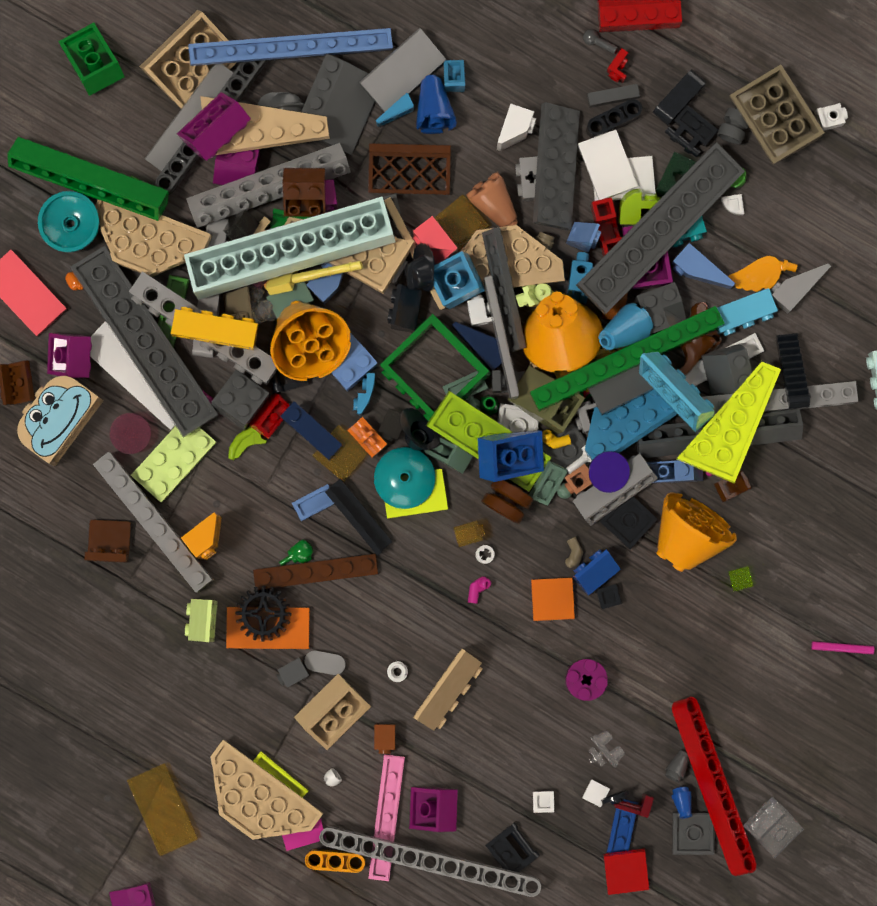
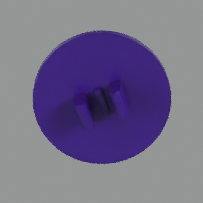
[589,451,630,493]

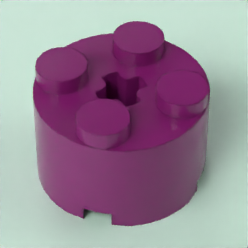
[565,659,608,701]

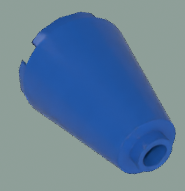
[416,75,457,134]

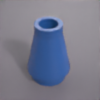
[671,787,692,819]

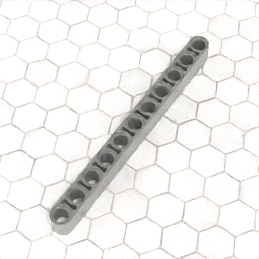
[319,826,541,897]

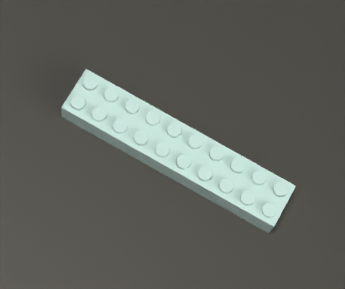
[184,197,396,300]

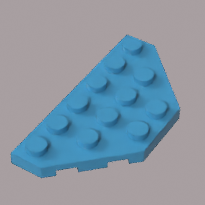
[585,390,677,460]

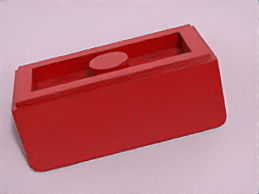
[249,394,290,439]

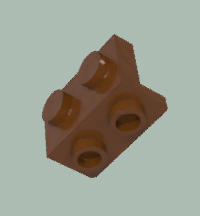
[0,360,35,405]

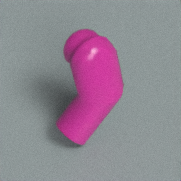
[468,577,491,604]

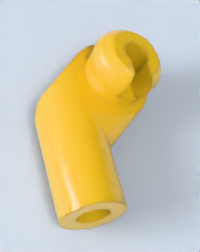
[542,430,571,449]

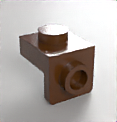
[714,470,751,502]

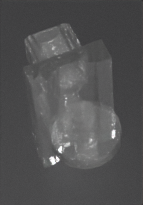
[249,286,276,324]
[588,730,625,768]

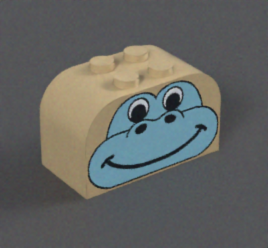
[17,376,104,466]

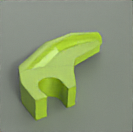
[228,426,267,460]

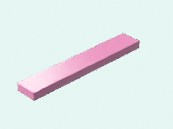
[368,754,405,881]

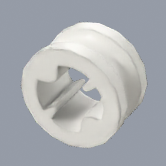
[476,545,495,564]

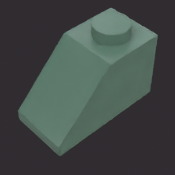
[423,438,473,474]

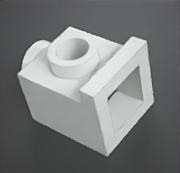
[814,103,848,131]
[467,295,492,327]

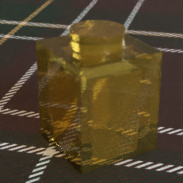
[453,521,486,548]

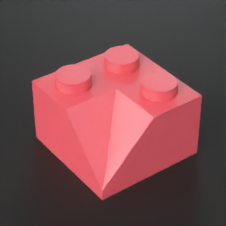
[412,216,458,265]

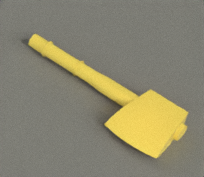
[264,261,363,295]

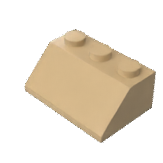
[294,674,371,750]

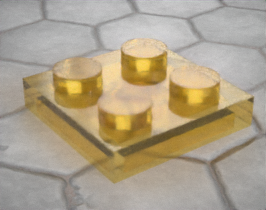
[434,195,489,251]

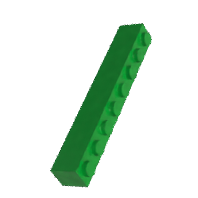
[7,137,168,221]

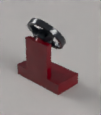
[601,790,654,818]

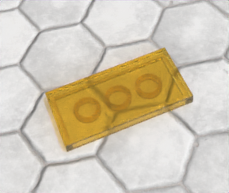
[127,763,198,856]

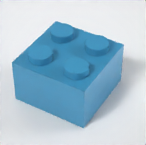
[434,251,485,309]

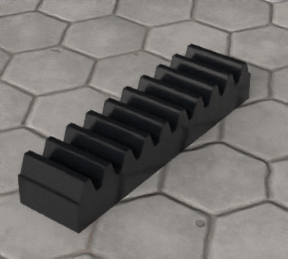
[776,333,810,409]

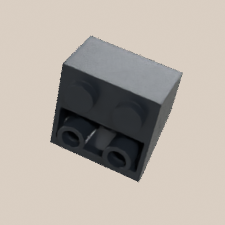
[387,284,422,333]

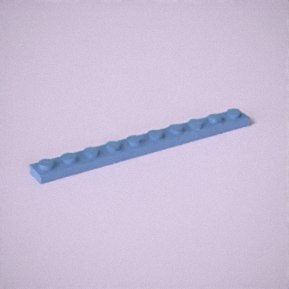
[188,28,393,66]

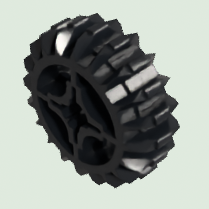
[235,586,292,642]

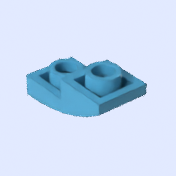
[353,373,375,416]

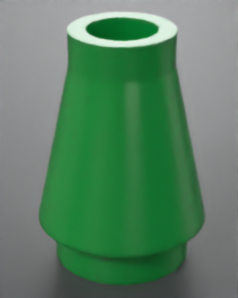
[480,395,499,415]

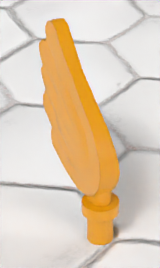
[728,256,797,292]

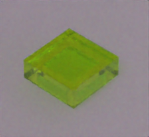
[728,567,753,591]

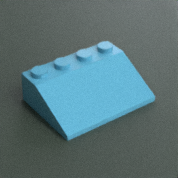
[639,352,715,432]

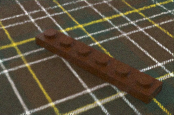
[253,554,378,590]

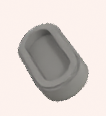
[304,651,346,675]

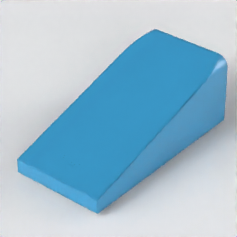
[376,93,414,127]

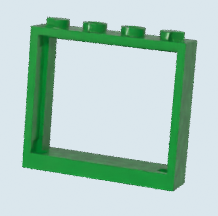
[380,314,491,421]

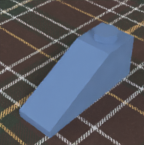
[671,243,735,289]

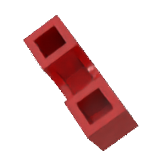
[590,197,622,257]

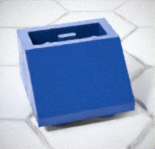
[572,549,621,596]

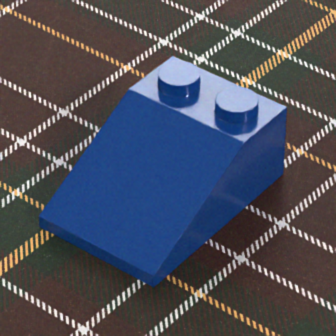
[478,430,544,482]

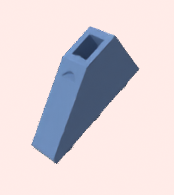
[566,222,601,253]
[306,262,344,304]
[647,460,703,483]

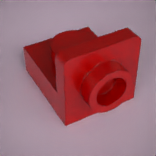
[606,48,628,83]

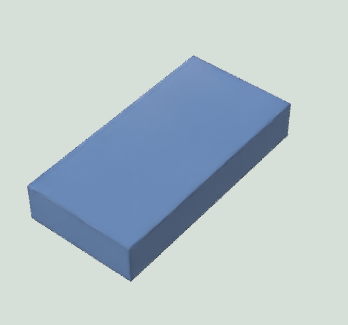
[292,484,334,521]

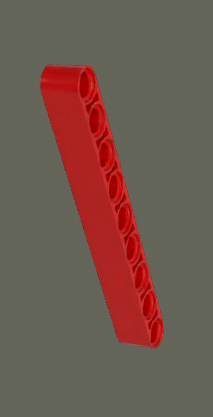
[672,697,756,876]

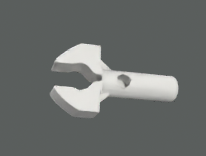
[566,445,592,474]

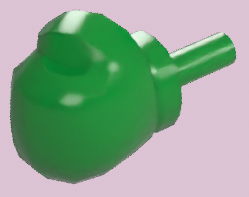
[279,539,313,566]

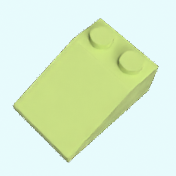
[185,599,218,642]

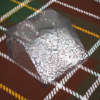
[743,797,804,858]

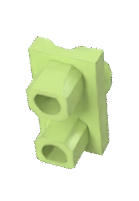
[515,283,552,307]

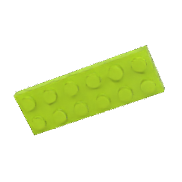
[427,391,552,492]

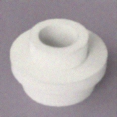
[387,661,408,682]

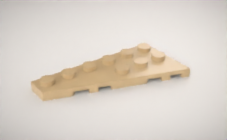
[200,96,330,155]
[284,217,416,294]

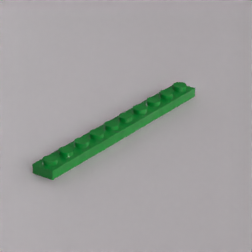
[530,306,725,411]

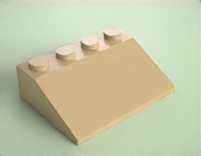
[139,10,237,109]
[413,648,483,730]

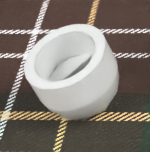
[324,768,342,786]

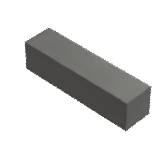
[587,84,640,108]

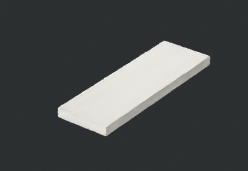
[90,322,175,430]

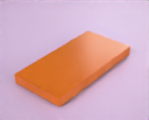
[226,607,310,649]

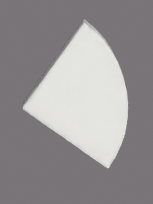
[721,194,744,215]

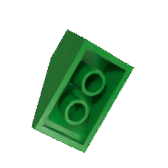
[58,23,125,96]

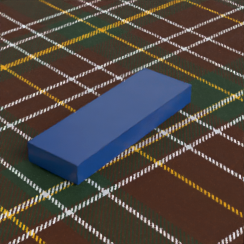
[606,799,638,853]

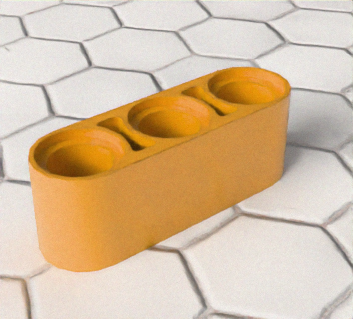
[305,849,366,873]

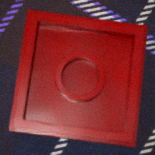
[603,849,649,895]

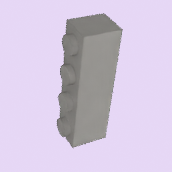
[573,453,658,526]

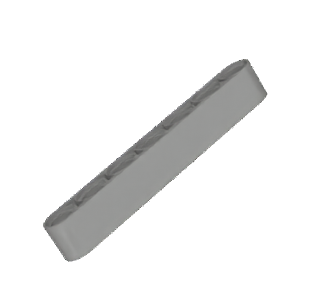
[192,218,229,358]

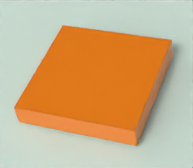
[531,578,575,621]

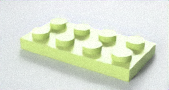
[131,426,217,503]

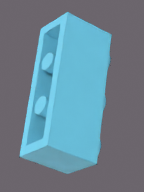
[717,288,778,336]

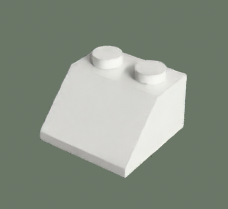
[497,104,536,151]

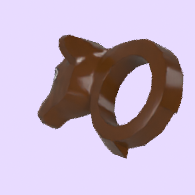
[680,302,722,376]

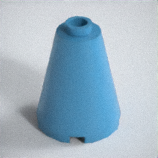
[599,303,653,350]

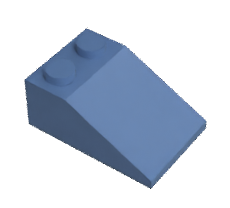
[331,333,378,392]

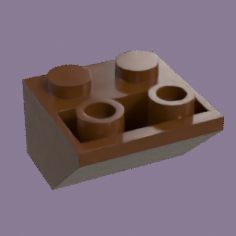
[282,168,326,217]

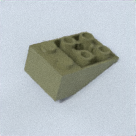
[507,366,585,434]

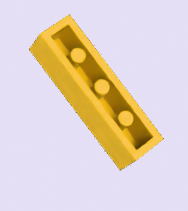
[171,307,258,350]

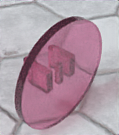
[110,413,151,454]

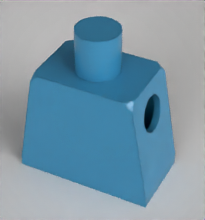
[567,252,593,304]

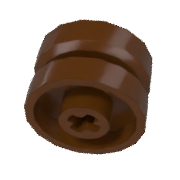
[481,480,534,524]

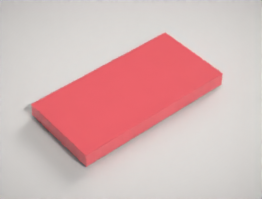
[0,250,67,337]

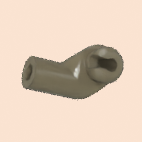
[565,537,583,568]

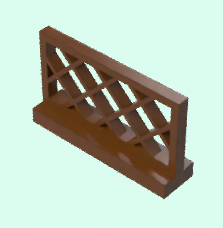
[368,143,451,195]

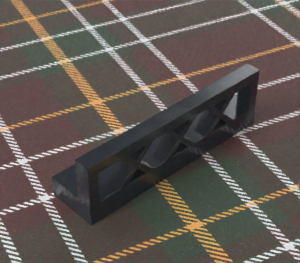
[324,479,392,556]

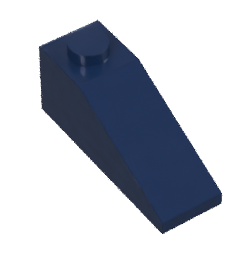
[452,322,511,372]
[280,401,343,460]

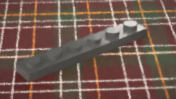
[482,227,526,352]

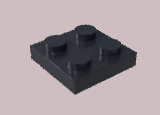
[600,497,658,549]

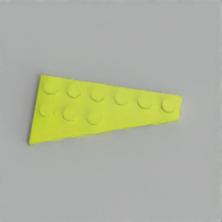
[676,362,781,483]

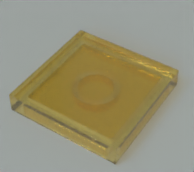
[312,425,368,482]

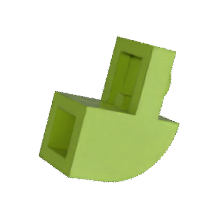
[618,188,661,225]

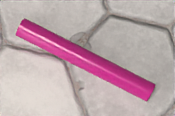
[811,641,874,654]

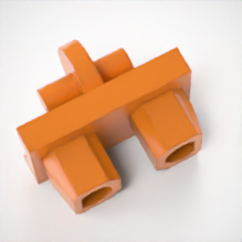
[347,417,387,458]

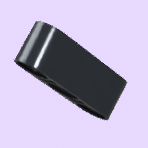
[653,69,707,126]
[586,99,642,138]

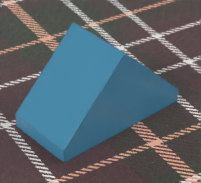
[444,60,465,92]

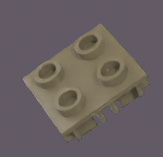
[223,287,253,321]

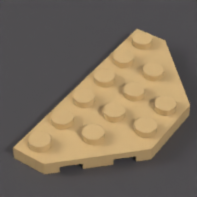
[95,200,212,277]
[460,225,565,292]
[211,739,323,840]

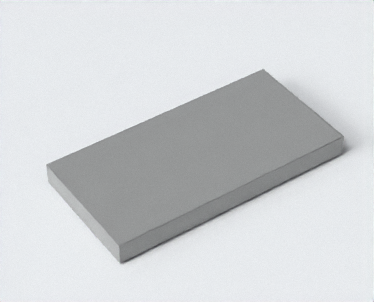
[359,28,446,112]

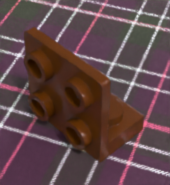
[84,520,131,563]

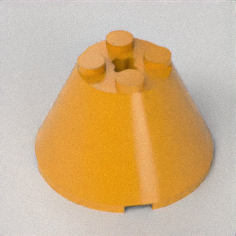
[522,291,603,372]
[270,301,351,381]
[656,492,737,572]

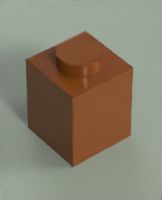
[374,724,395,754]

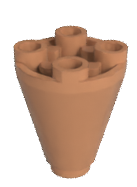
[466,171,518,227]

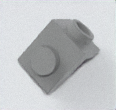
[575,401,597,433]

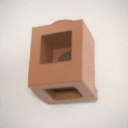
[564,464,593,496]

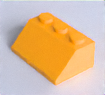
[181,512,222,560]

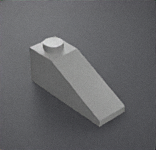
[770,264,831,314]

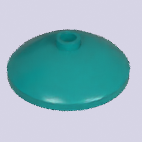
[38,191,99,252]
[374,447,435,509]

